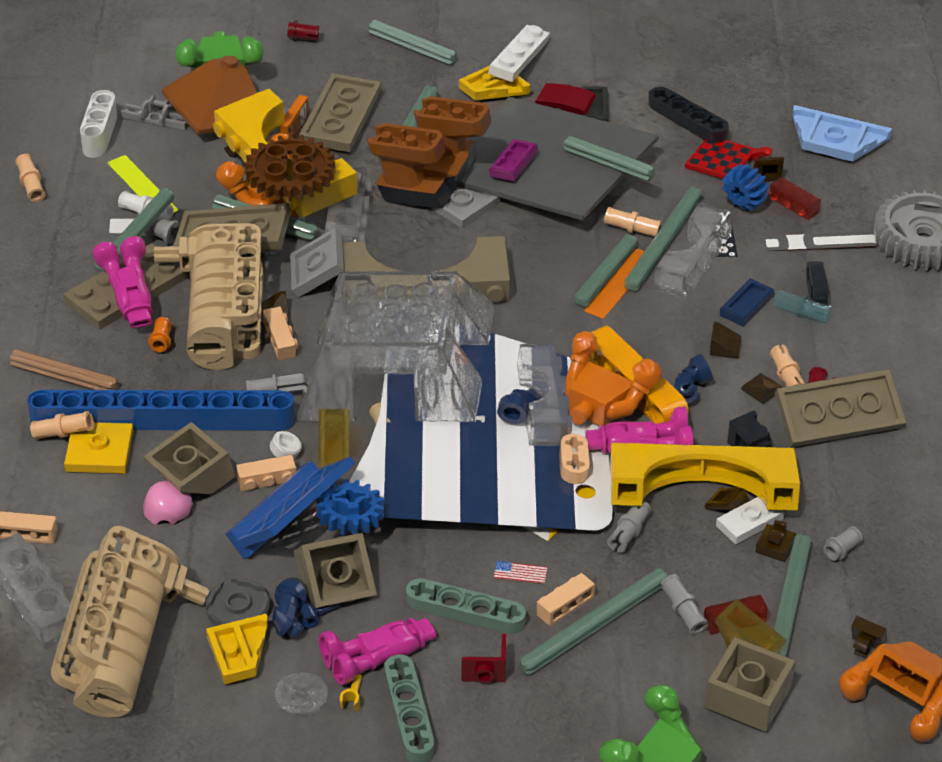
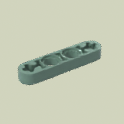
[406,578,526,634]
[385,655,434,762]

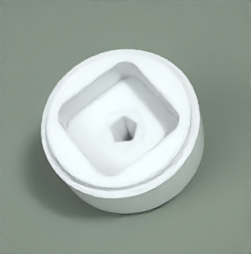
[270,431,302,459]

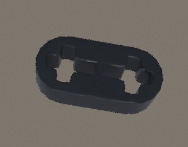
[806,261,828,306]

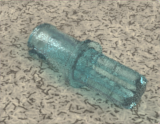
[773,290,831,324]

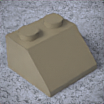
[143,422,235,494]
[294,533,377,608]

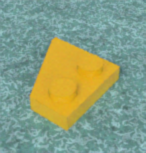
[459,65,531,100]
[206,614,268,684]

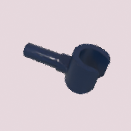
[299,603,340,629]

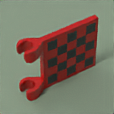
[685,139,772,179]

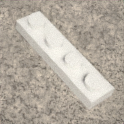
[488,25,550,82]

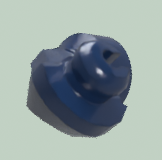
[674,354,713,404]
[497,388,545,424]
[272,577,308,639]

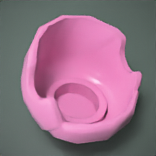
[143,481,193,525]

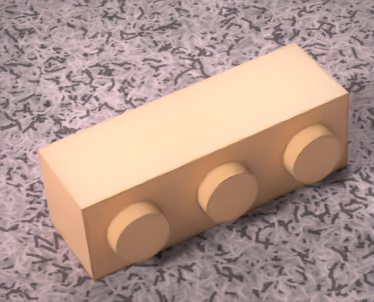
[263,306,298,361]
[236,455,296,491]
[0,511,58,544]
[536,573,595,626]

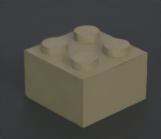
[705,637,796,732]

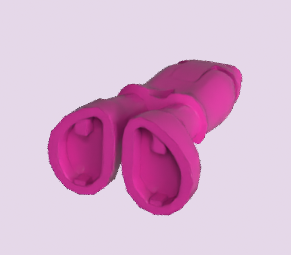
[92,236,153,328]
[585,406,693,454]
[318,618,436,685]

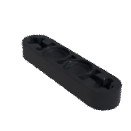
[648,87,729,143]

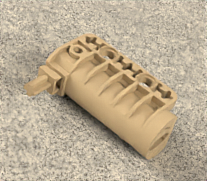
[154,223,264,370]
[51,526,209,718]

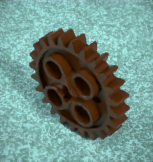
[245,134,336,202]

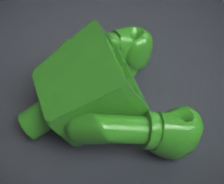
[175,31,264,68]
[599,685,702,762]

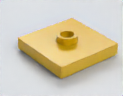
[64,422,133,474]

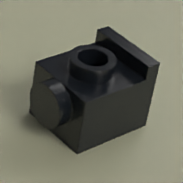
[727,410,773,447]

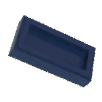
[720,278,774,327]

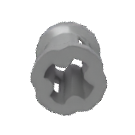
[145,216,180,244]

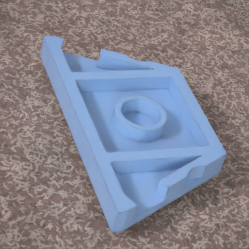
[792,105,892,162]

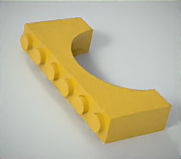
[213,89,358,218]
[610,443,800,510]

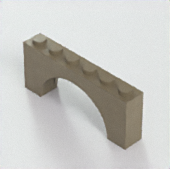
[338,236,510,308]

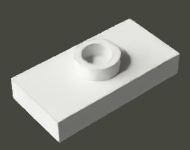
[716,497,784,545]

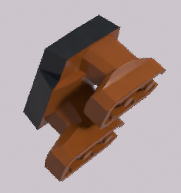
[367,96,491,208]

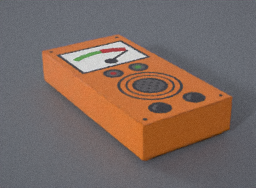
[278,95,309,139]

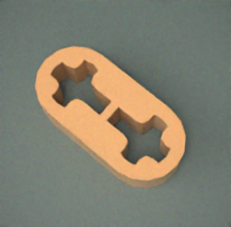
[559,434,590,484]

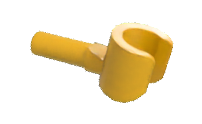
[340,674,362,711]

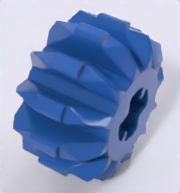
[722,163,770,211]

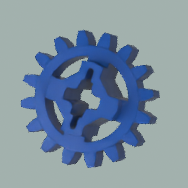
[316,479,384,536]

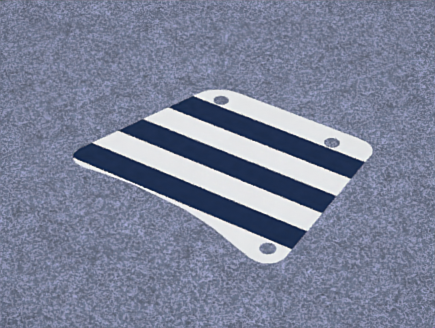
[349,305,613,531]

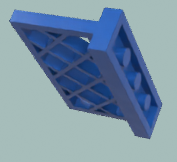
[225,456,355,559]

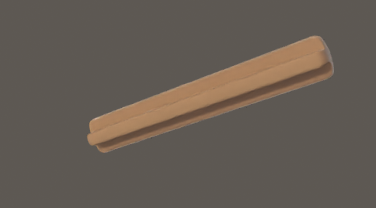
[9,349,118,390]

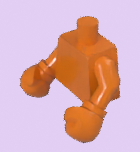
[215,133,299,218]
[565,331,663,426]
[838,641,942,743]

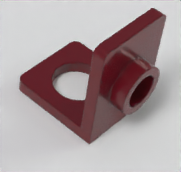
[461,634,506,683]

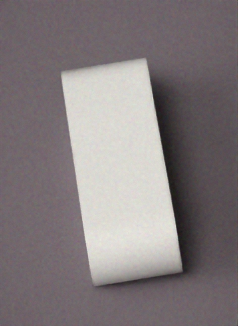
[80,90,117,158]

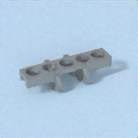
[121,96,189,130]

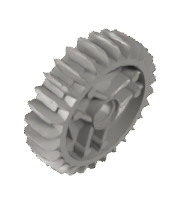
[873,189,942,271]

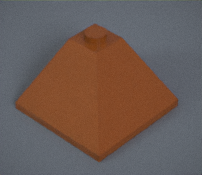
[162,56,257,135]

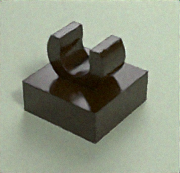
[755,519,796,562]
[851,615,887,659]

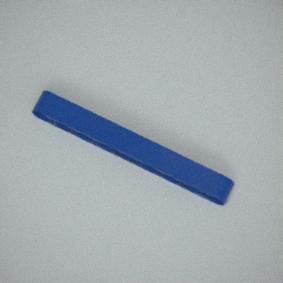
[27,390,295,431]

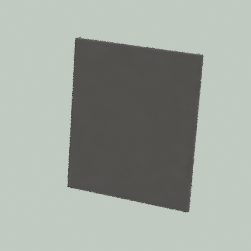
[458,97,659,220]

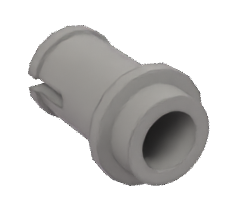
[823,526,863,561]

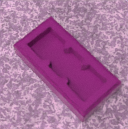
[489,139,538,181]

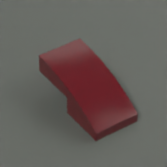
[535,83,596,115]

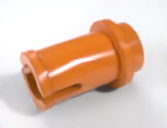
[148,317,173,352]

